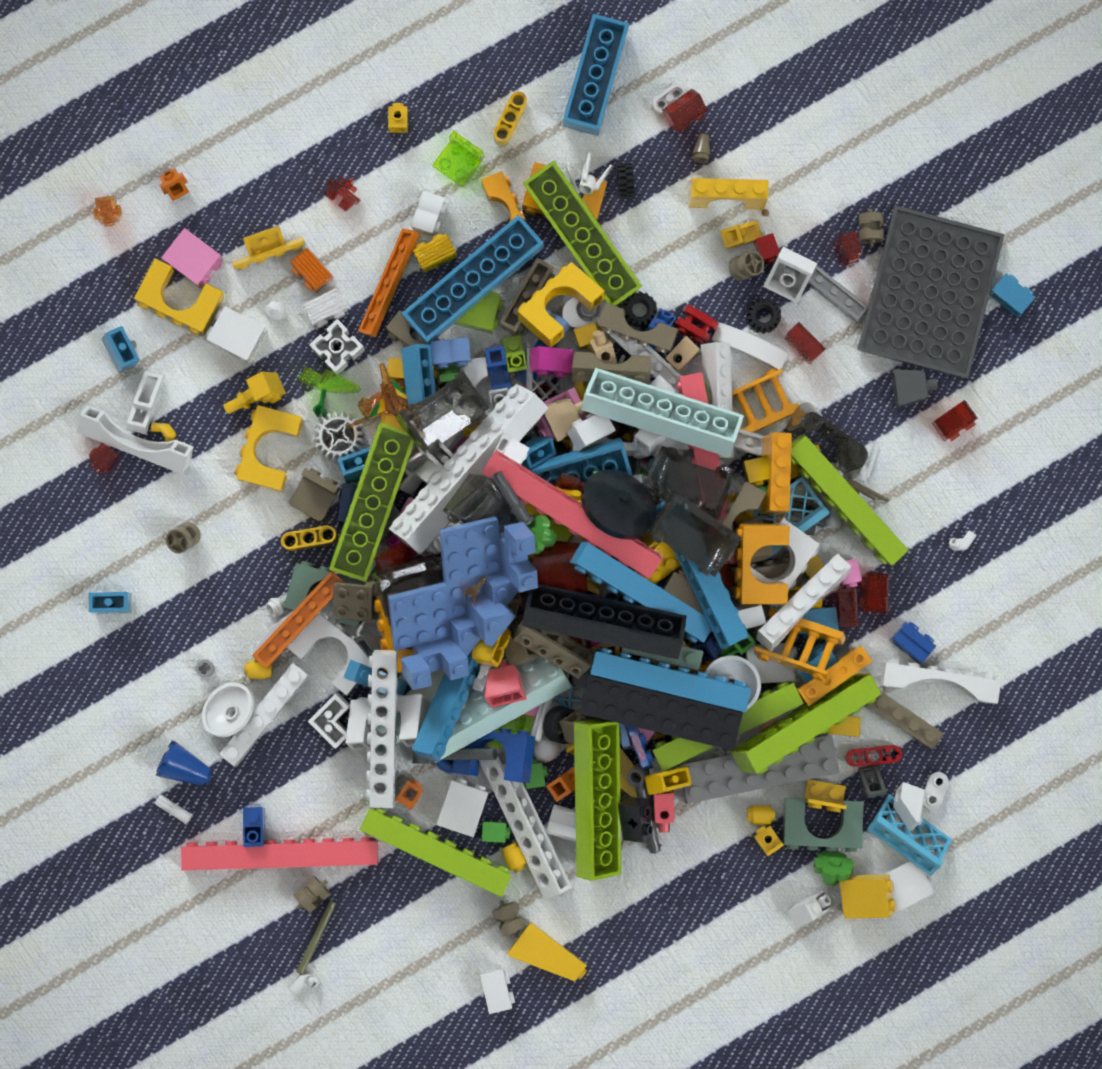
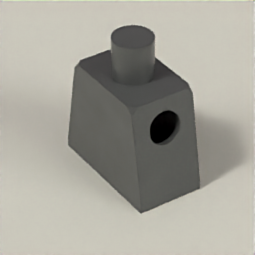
[891,369,938,408]

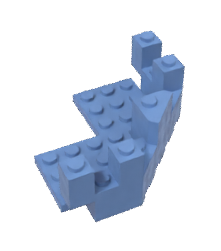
[388,516,538,690]

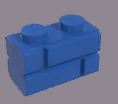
[889,622,936,664]

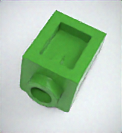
[439,365,460,385]

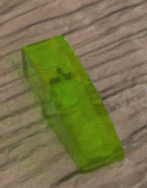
[298,366,361,394]

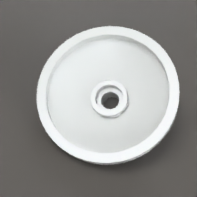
[705,655,761,710]
[202,682,254,737]

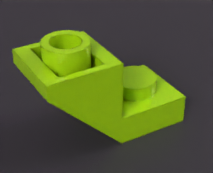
[502,335,527,373]

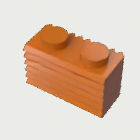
[290,248,334,293]

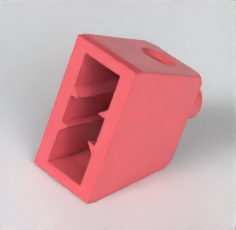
[485,660,527,708]
[652,790,674,833]

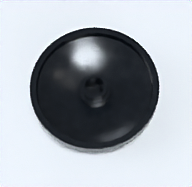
[581,470,656,540]

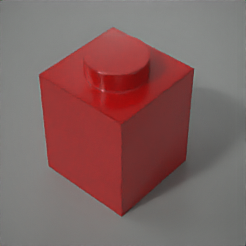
[753,233,780,265]

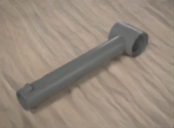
[412,746,498,764]
[627,763,662,853]

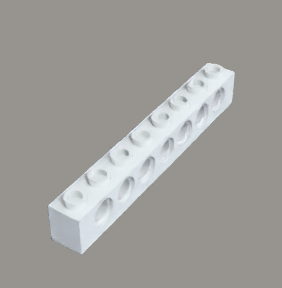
[366,650,398,808]
[479,747,572,900]

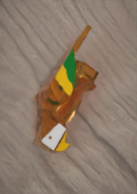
[379,363,417,430]
[347,379,404,429]

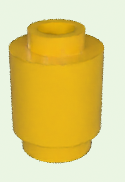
[244,659,273,680]
[747,805,775,825]
[501,843,527,873]

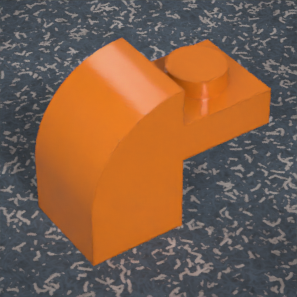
[546,767,575,802]

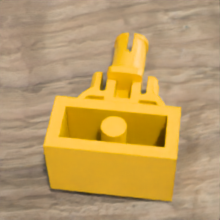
[224,372,286,414]

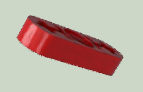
[845,745,902,767]

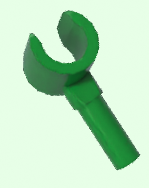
[313,390,327,418]

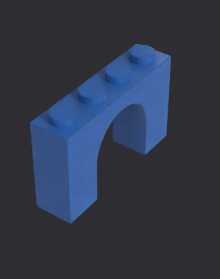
[452,728,536,783]

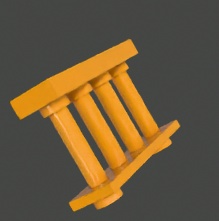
[711,368,801,433]
[754,608,846,681]
[797,646,873,706]

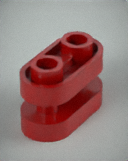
[675,305,719,345]

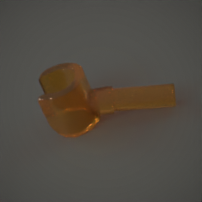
[465,576,487,603]

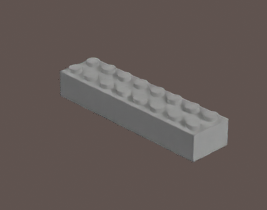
[678,735,840,804]

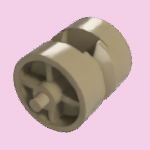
[859,209,884,247]
[729,251,764,281]
[166,522,201,554]
[293,876,331,913]
[492,900,526,938]

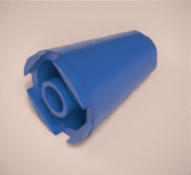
[155,740,212,786]

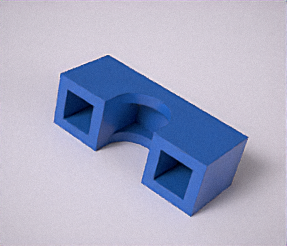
[485,345,511,391]

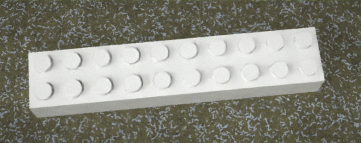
[389,383,548,554]

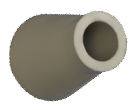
[692,134,711,163]

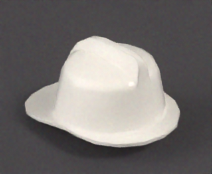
[562,298,606,328]

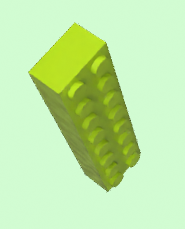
[523,160,643,306]
[329,422,417,582]
[791,435,909,566]
[730,673,881,775]
[652,681,804,772]
[574,718,621,881]
[359,808,512,897]

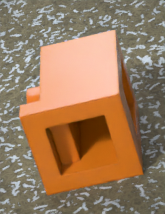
[395,779,424,810]

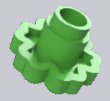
[527,514,557,554]
[813,851,854,886]

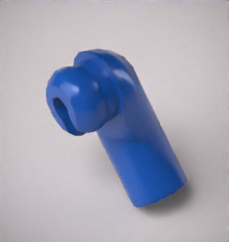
[436,760,453,774]

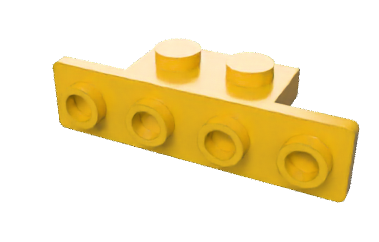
[232,225,306,270]

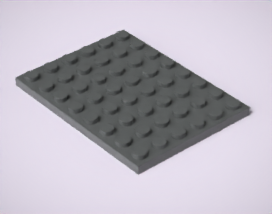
[857,205,1005,380]

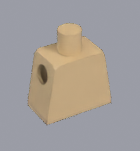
[589,330,617,364]
[666,336,701,372]
[543,398,586,442]

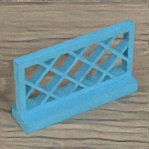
[753,476,830,559]
[867,794,952,876]

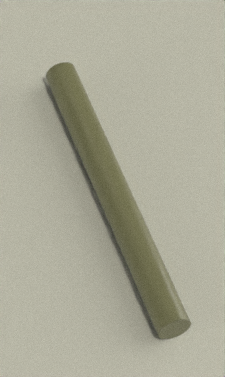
[296,900,337,975]

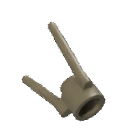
[848,479,889,502]

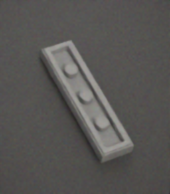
[807,265,868,323]

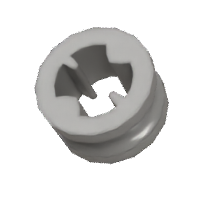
[196,660,214,677]

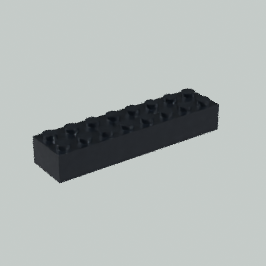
[522,583,687,659]
[580,672,743,751]

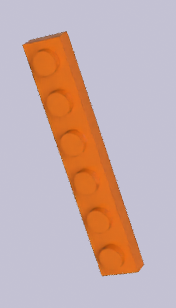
[358,228,420,338]
[252,571,345,669]

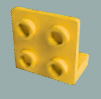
[804,779,847,813]

